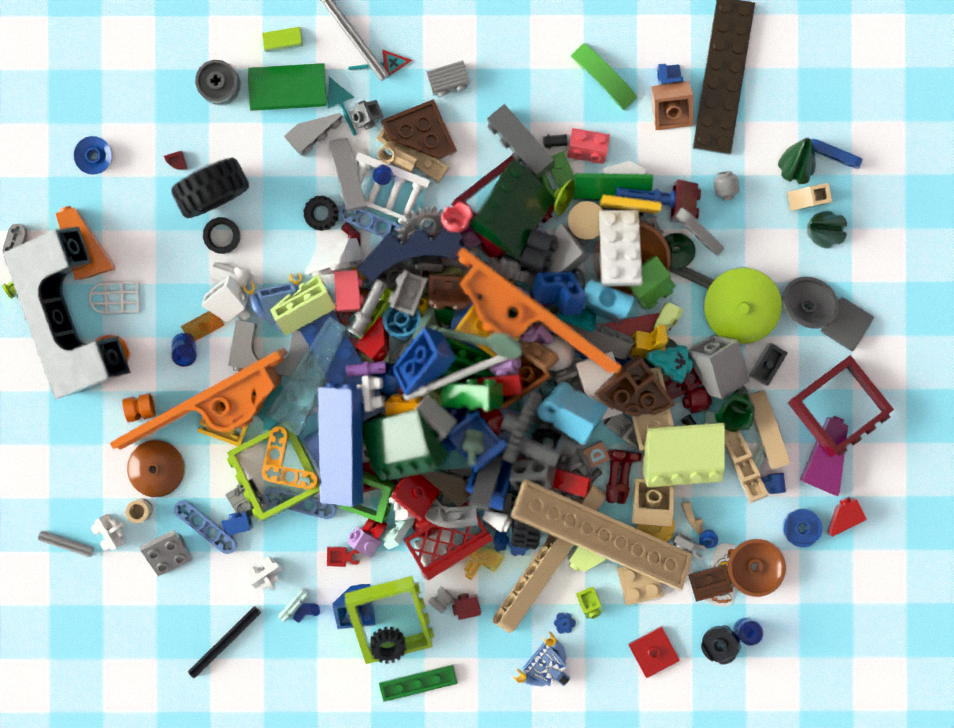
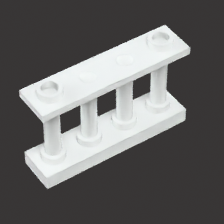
[341,152,430,223]

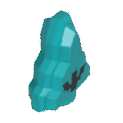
[646,345,693,383]

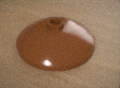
[127,440,185,497]
[728,539,786,597]

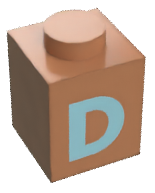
[579,441,610,468]

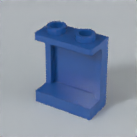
[446,410,508,473]

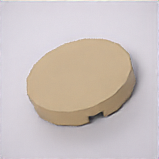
[567,201,603,240]

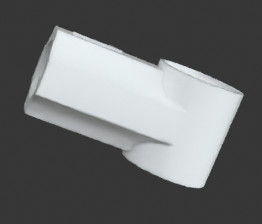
[209,262,251,291]

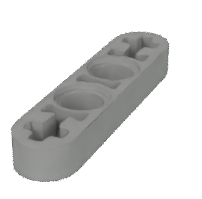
[675,208,724,256]

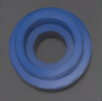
[699,530,718,548]

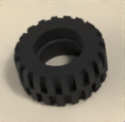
[171,157,249,218]

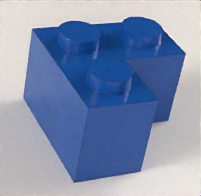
[531,271,587,315]

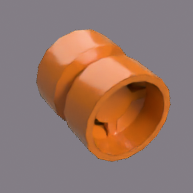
[122,393,156,423]

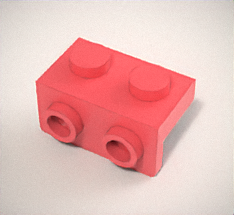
[567,128,610,164]

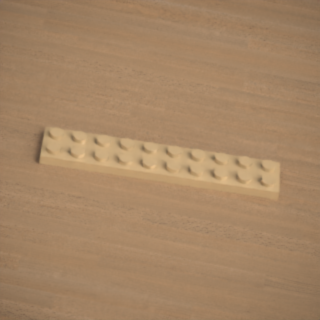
[511,480,693,590]

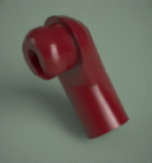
[341,222,361,247]

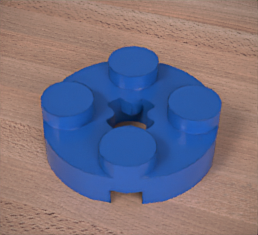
[783,509,822,547]

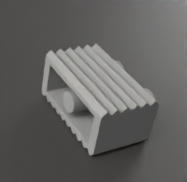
[426,60,470,97]

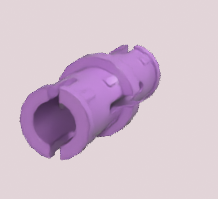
[346,361,386,377]

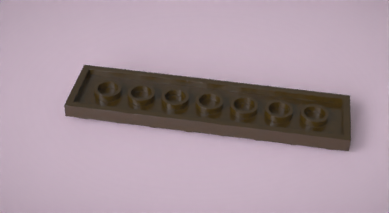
[692,0,755,155]

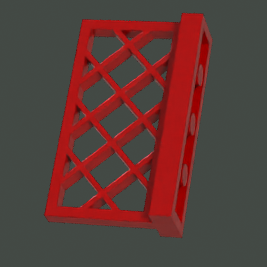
[403,500,493,581]

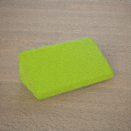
[262,27,303,52]

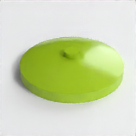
[704,267,782,344]

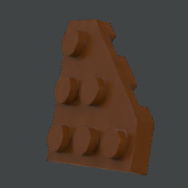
[381,99,457,160]

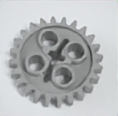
[397,205,449,265]

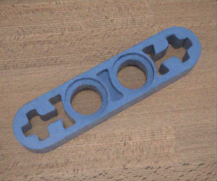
[339,205,403,237]
[263,487,336,519]
[174,500,237,554]

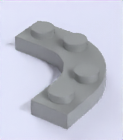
[424,498,478,528]

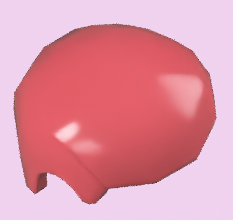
[441,202,472,232]

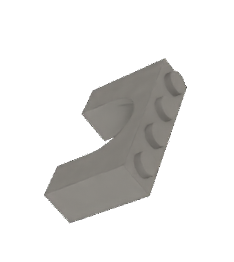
[228,320,311,382]

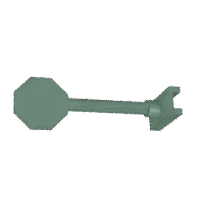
[412,307,523,359]

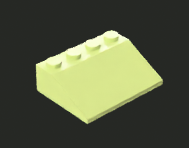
[642,423,725,487]

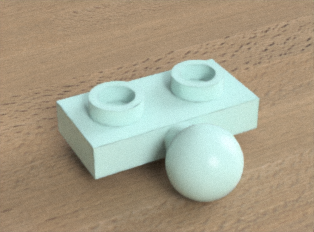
[382,518,415,550]

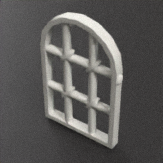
[89,282,140,314]

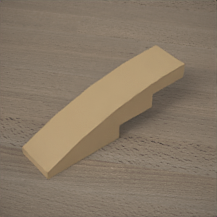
[750,390,790,469]
[725,429,769,504]

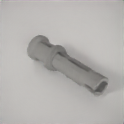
[347,279,387,338]

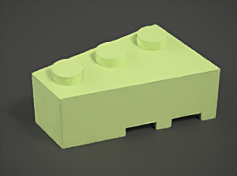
[270,274,336,336]

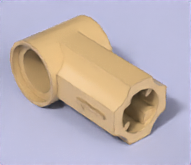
[378,141,418,173]

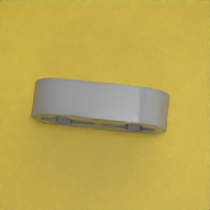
[2,224,28,253]

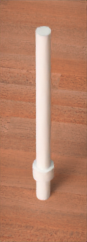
[403,355,509,401]

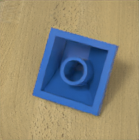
[332,584,376,629]

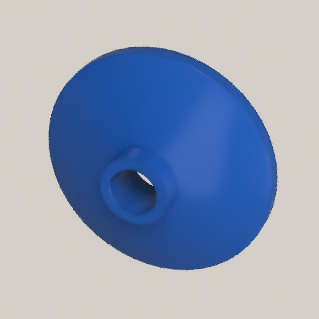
[73,136,112,175]

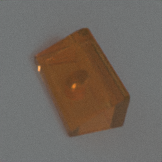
[180,311,225,343]

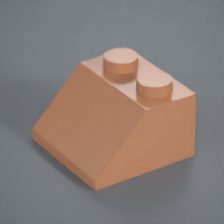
[651,81,693,131]

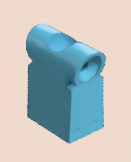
[584,280,634,325]
[537,382,608,445]

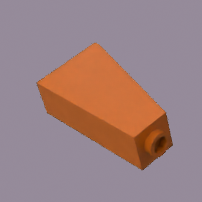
[55,206,116,281]

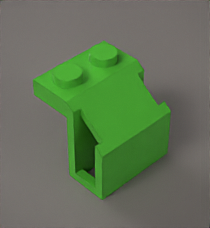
[628,256,676,310]

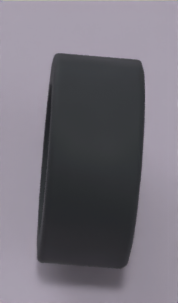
[203,217,241,254]

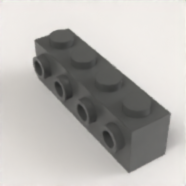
[487,104,555,179]

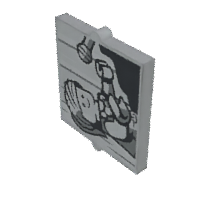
[225,478,269,518]

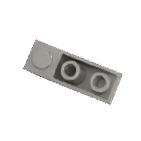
[283,113,343,156]

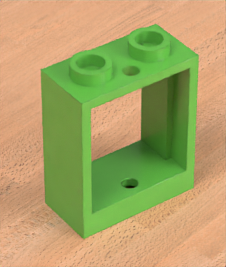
[340,471,397,523]

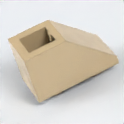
[787,183,832,211]

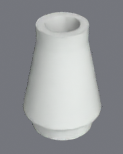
[483,510,513,533]

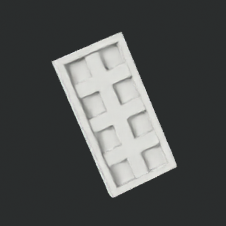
[599,210,642,286]

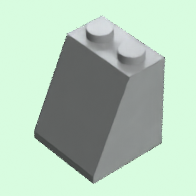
[688,334,749,399]

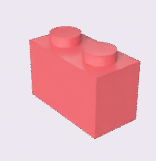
[334,270,364,313]

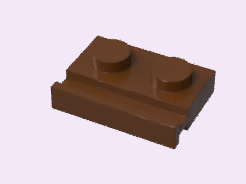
[688,564,733,602]

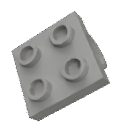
[140,530,192,576]

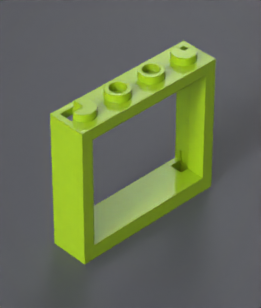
[227,420,320,521]
[345,576,435,664]

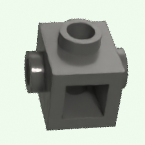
[349,100,384,130]

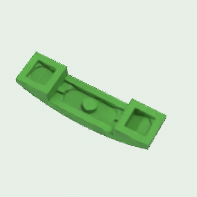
[570,43,637,111]

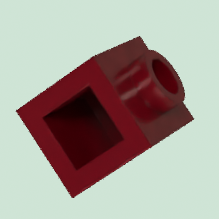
[452,593,481,620]

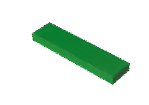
[379,664,458,702]

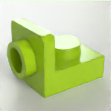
[575,586,604,619]

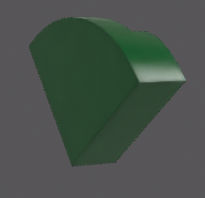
[435,306,455,326]

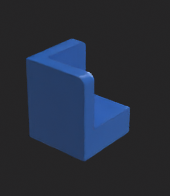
[656,63,683,85]

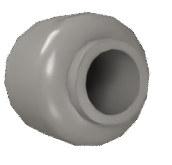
[713,171,740,200]

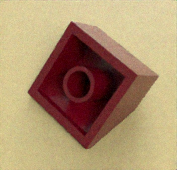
[670,180,701,222]

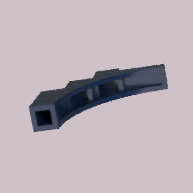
[356,227,485,282]

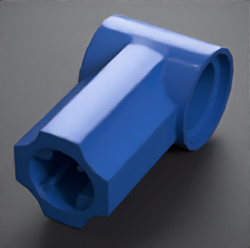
[760,473,786,494]

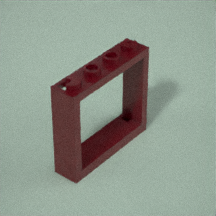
[451,155,554,258]
[787,355,894,458]

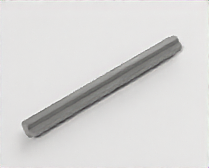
[320,0,389,81]

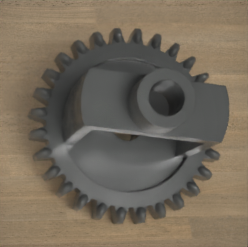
[501,391,580,467]

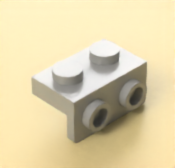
[389,270,428,316]

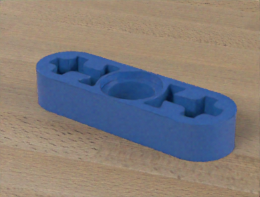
[811,138,863,169]

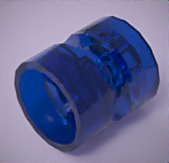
[171,333,197,367]
[733,617,763,646]

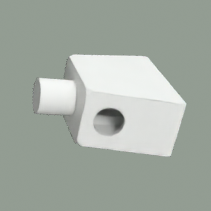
[201,275,250,321]

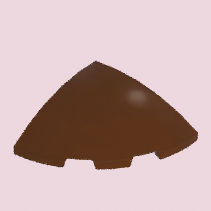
[595,354,675,416]

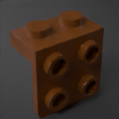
[428,274,469,310]

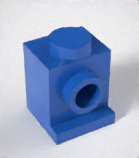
[222,510,253,536]

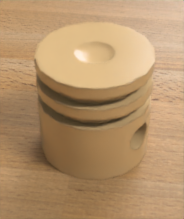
[125,498,153,523]

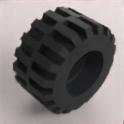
[511,518,541,550]

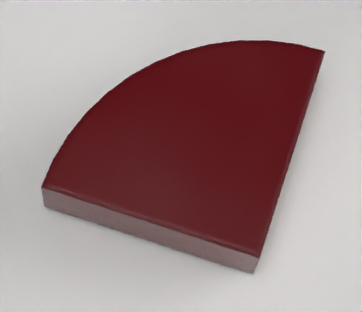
[163,150,188,170]

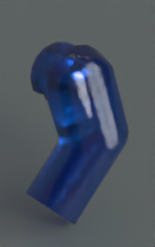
[292,603,320,623]

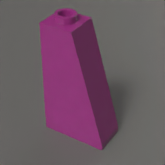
[799,416,848,497]

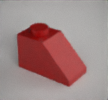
[355,316,390,362]
[827,496,867,537]

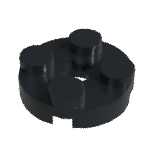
[701,625,741,665]

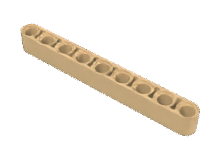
[493,483,606,633]

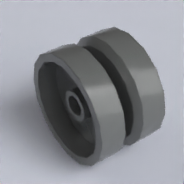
[195,59,241,106]

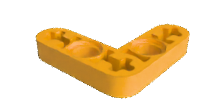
[262,426,318,489]

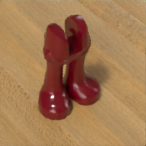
[606,449,642,504]

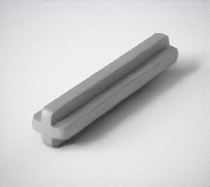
[38,531,94,557]

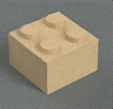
[632,478,674,526]

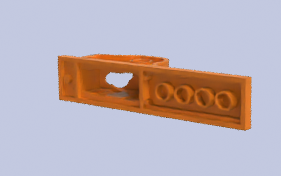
[457,248,621,374]
[110,347,288,451]

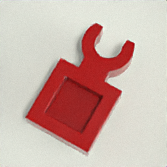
[327,546,360,567]

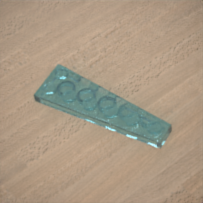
[267,317,347,436]

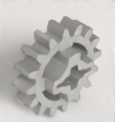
[488,256,530,283]

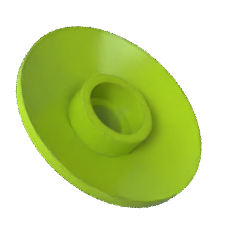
[553,179,574,216]

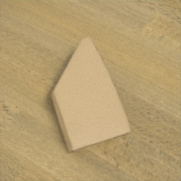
[681,501,704,535]

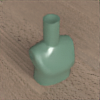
[462,430,485,465]

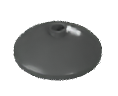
[782,277,839,329]

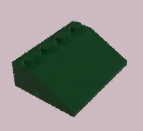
[469,159,555,259]
[362,409,449,482]

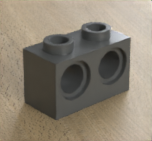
[509,459,556,491]

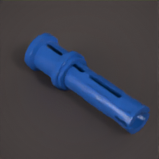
[615,187,676,208]

